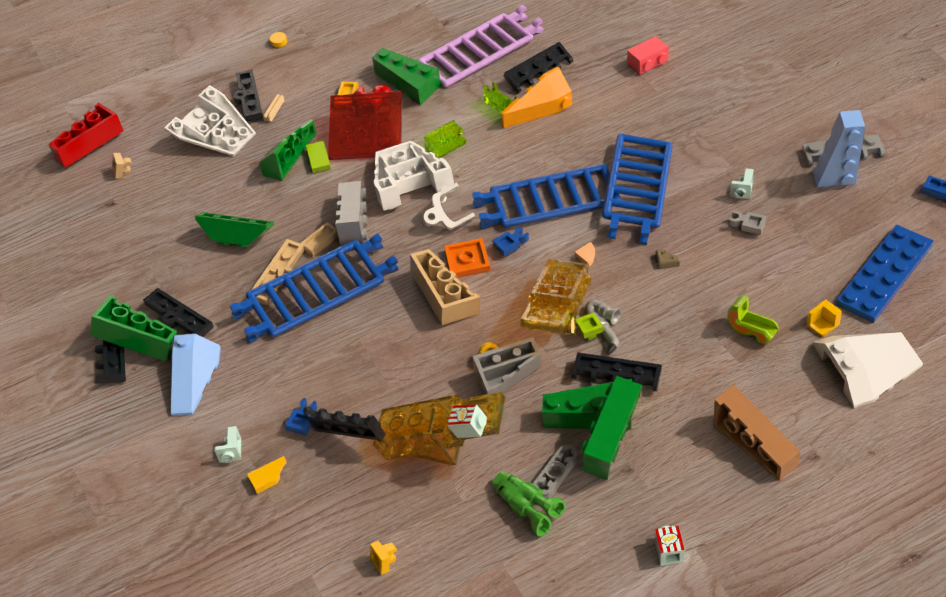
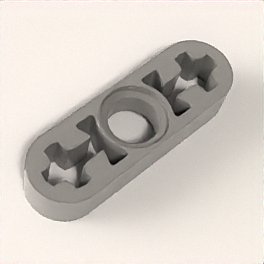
[533,445,577,498]

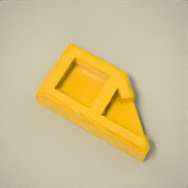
[247,456,287,494]

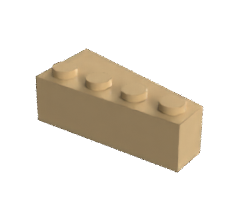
[410,249,480,325]

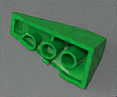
[260,119,317,181]

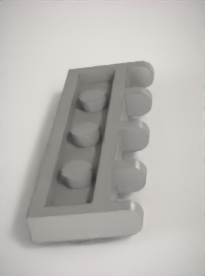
[802,134,885,166]

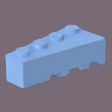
[813,110,865,187]

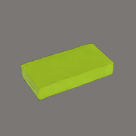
[306,141,331,173]

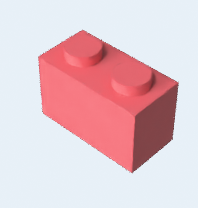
[627,36,669,75]

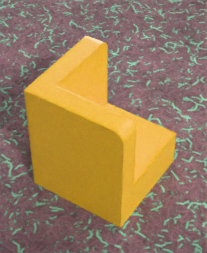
[806,299,842,337]

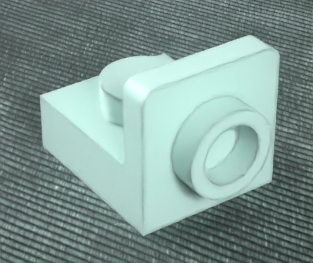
[730,169,754,199]
[215,426,241,463]

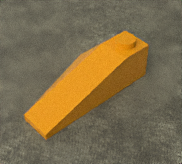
[501,67,572,128]

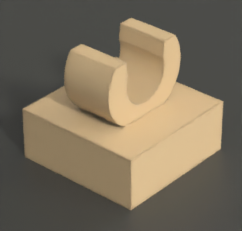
[112,153,132,179]

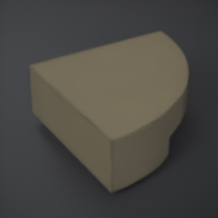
[656,250,680,269]

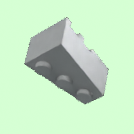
[473,337,541,404]

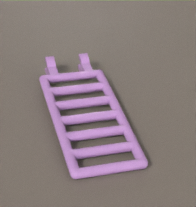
[417,5,544,87]

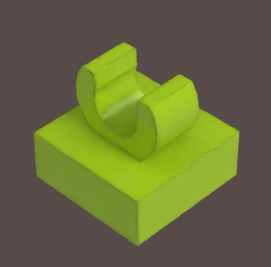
[575,313,603,341]

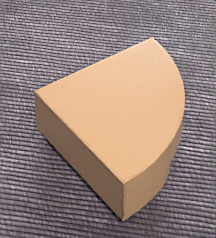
[575,242,595,267]

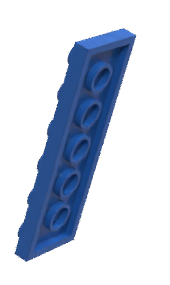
[836,224,934,323]

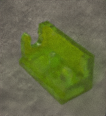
[483,82,517,113]
[424,120,467,159]

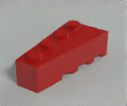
[48,102,124,167]

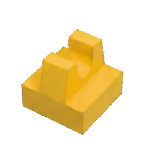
[369,541,397,575]

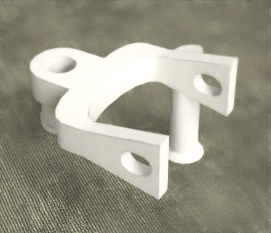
[423,183,475,230]

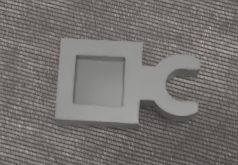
[729,211,767,235]

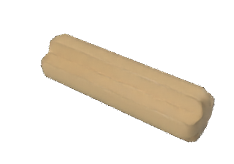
[263,94,284,122]

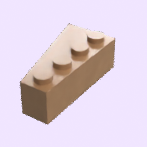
[713,385,800,481]

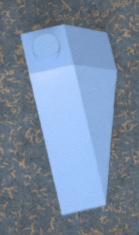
[171,334,221,416]

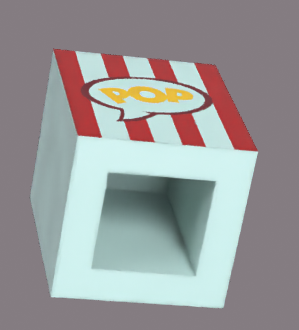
[447,404,487,438]
[655,526,685,566]

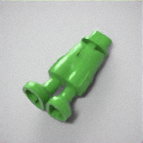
[491,471,566,537]

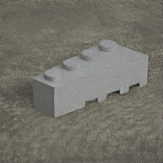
[335,181,368,250]

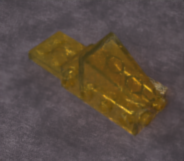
[520,259,591,334]
[373,392,505,465]

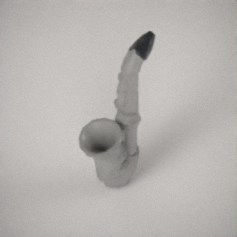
[585,299,621,355]

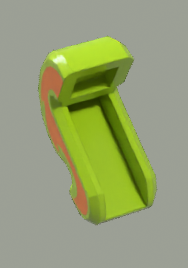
[727,295,779,344]

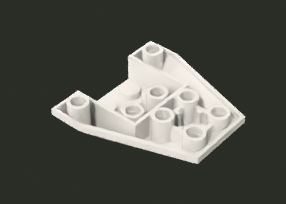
[164,85,256,157]

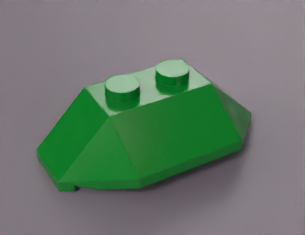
[195,212,274,247]

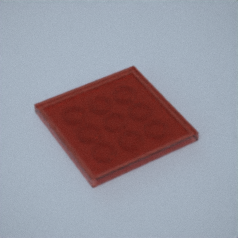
[328,91,402,160]

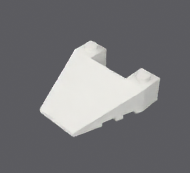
[374,141,454,211]

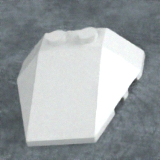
[813,332,923,408]

